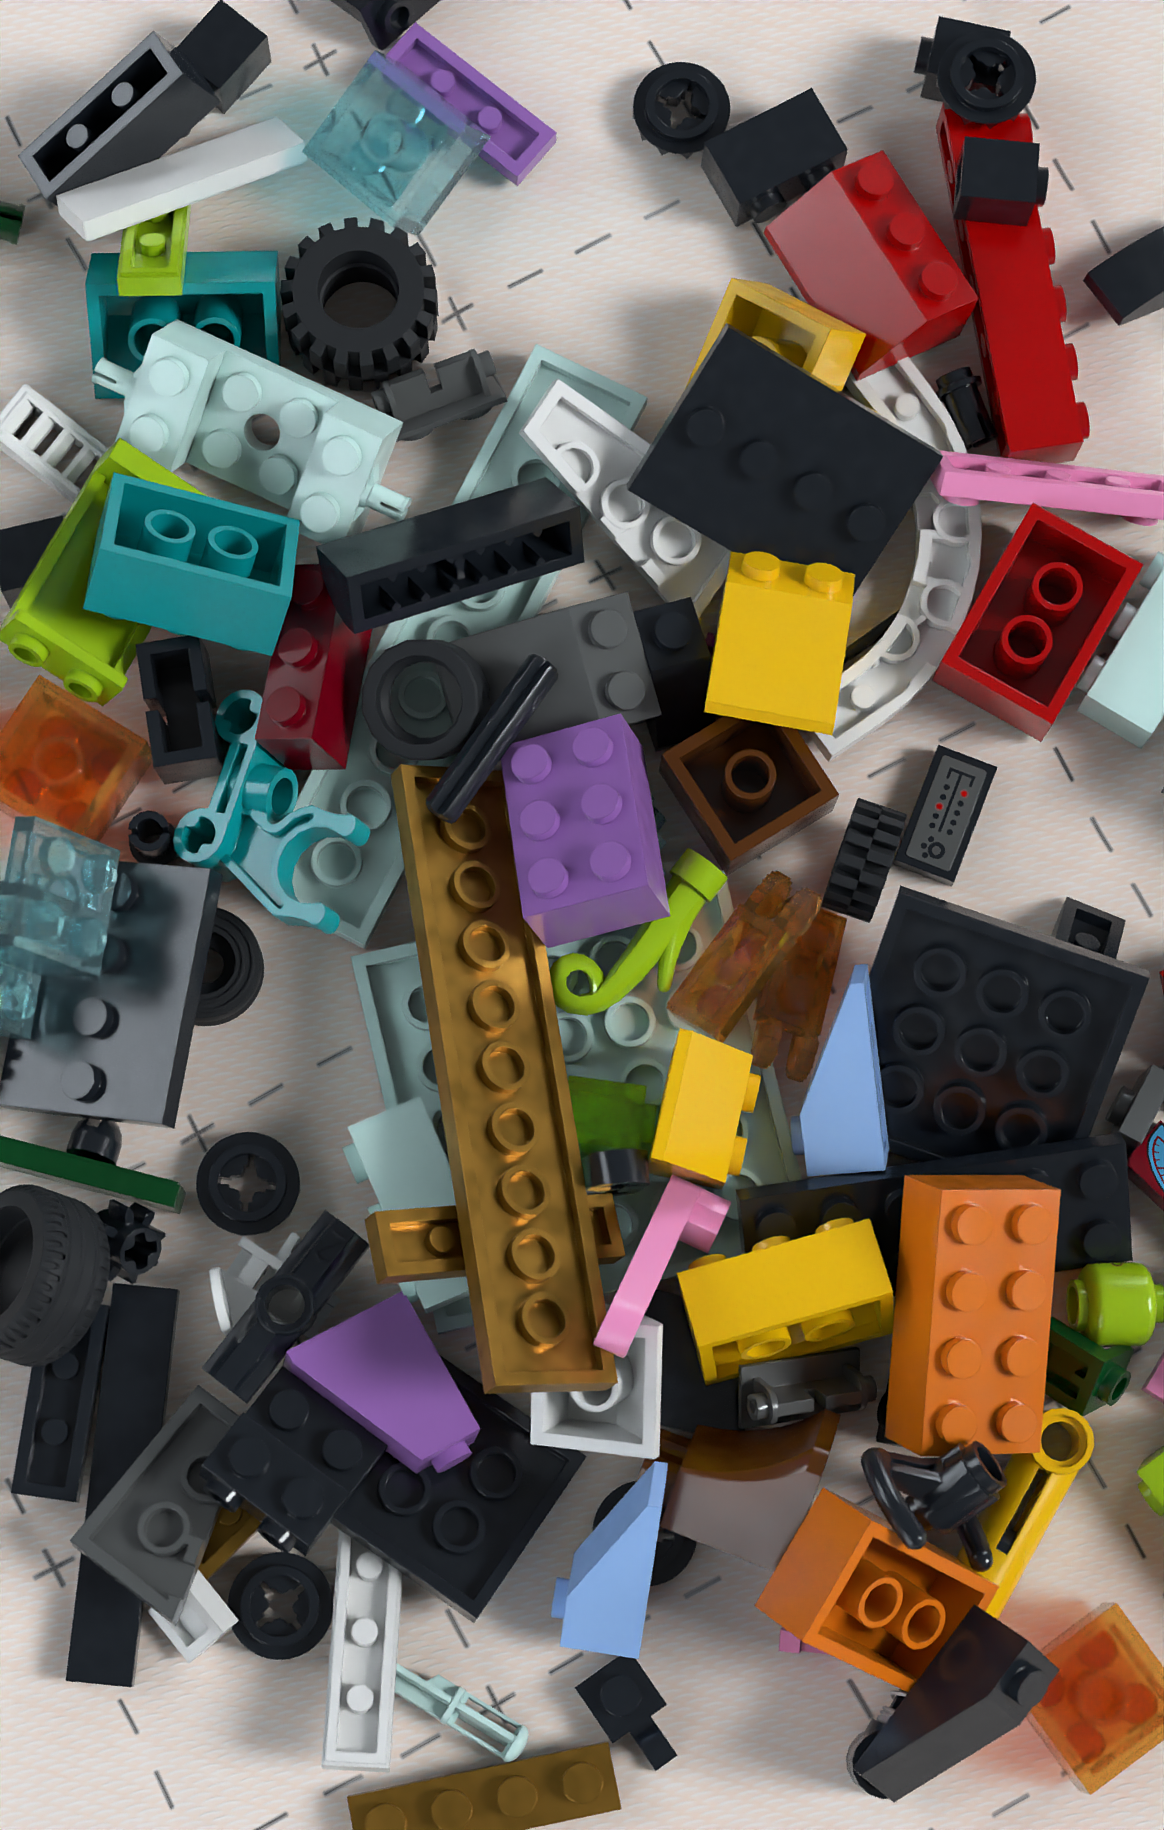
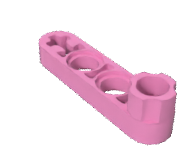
[593,1175,731,1359]

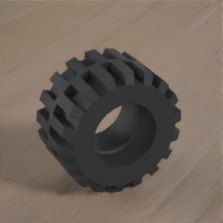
[280,217,439,391]

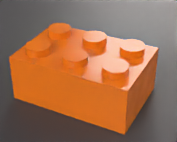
[754,1487,999,1693]

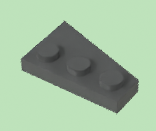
[70,1385,240,1627]

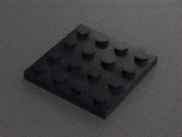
[869,885,1150,1162]

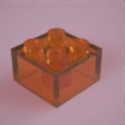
[0,675,153,859]
[1025,1602,1164,1795]

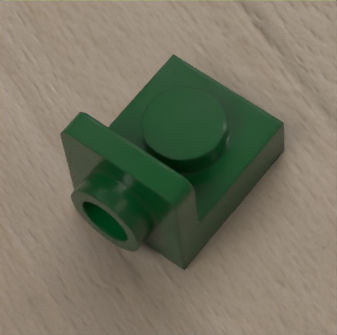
[1045,1316,1134,1417]

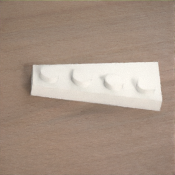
[519,379,731,620]

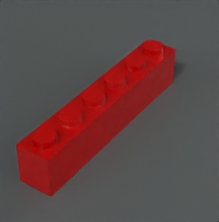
[936,95,1090,464]

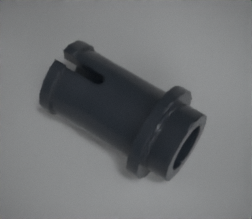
[935,367,999,451]
[128,810,178,865]

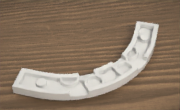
[806,356,982,762]

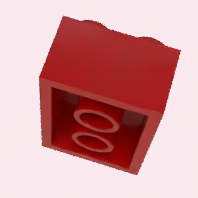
[932,503,1144,742]

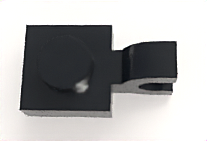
[575,1656,678,1771]

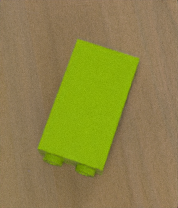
[0,438,206,707]

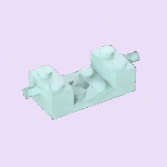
[92,319,412,544]

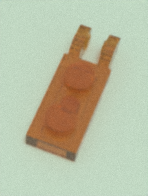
[666,870,822,1043]
[750,897,847,1083]

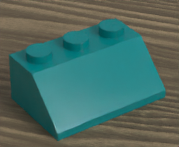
[85,251,281,399]

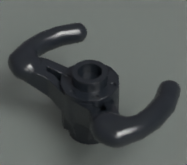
[861,1441,1007,1572]

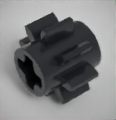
[97,1199,166,1284]

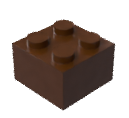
[659,716,839,876]

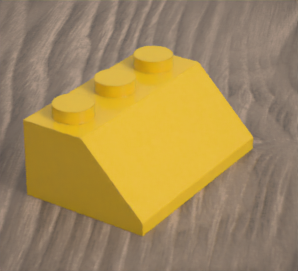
[677,1218,894,1386]

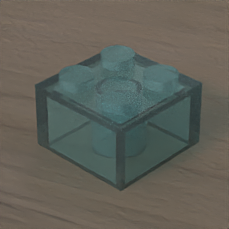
[302,50,491,236]

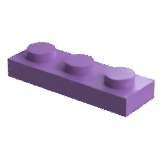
[376,22,557,186]

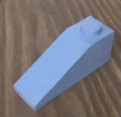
[790,964,889,1176]
[551,1461,668,1659]

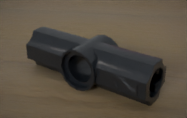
[202,1210,370,1404]

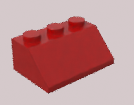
[764,150,979,381]

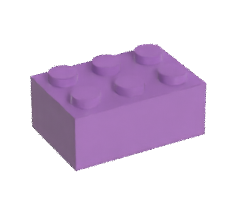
[501,713,670,948]

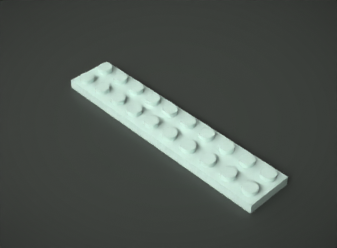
[292,344,647,949]

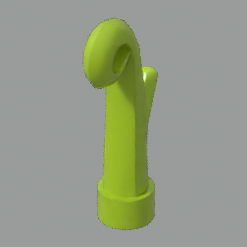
[550,848,728,1016]

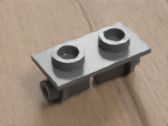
[371,349,508,442]
[738,1347,877,1429]

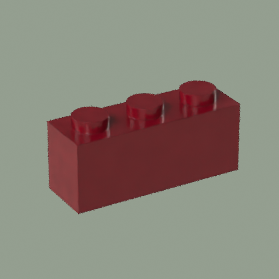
[255,564,372,770]

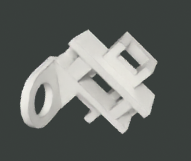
[209,1232,341,1339]

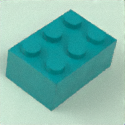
[83,472,300,656]

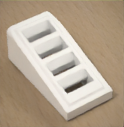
[0,384,108,503]

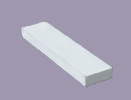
[56,117,307,242]
[321,1529,403,1773]

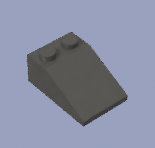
[435,592,662,761]

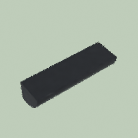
[316,477,585,634]

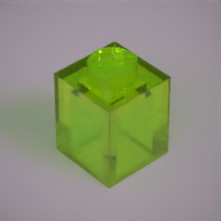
[568,1075,657,1153]

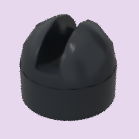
[66,1118,122,1166]

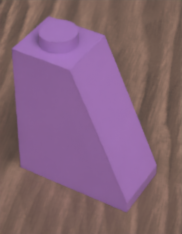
[283,1291,480,1473]

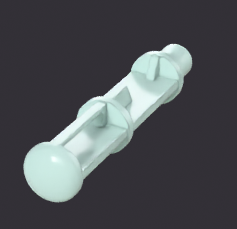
[395,1663,529,1762]

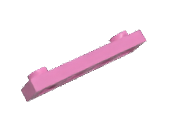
[930,450,1164,526]

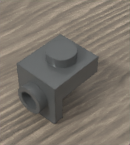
[1105,1064,1164,1154]

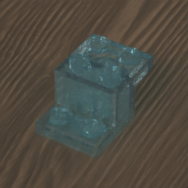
[0,816,120,1039]

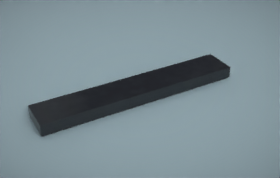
[66,1283,180,1687]

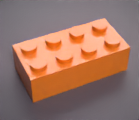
[885,1175,1061,1457]

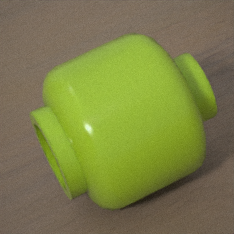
[1066,1262,1164,1347]

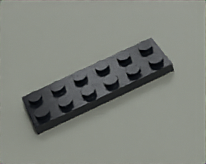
[736,1133,1133,1297]

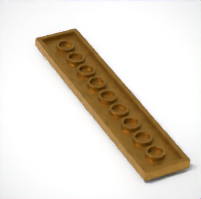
[391,764,618,1394]

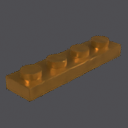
[365,1193,626,1284]
[347,1741,622,1830]

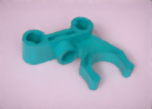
[173,689,370,934]

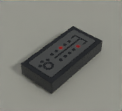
[893,745,997,887]

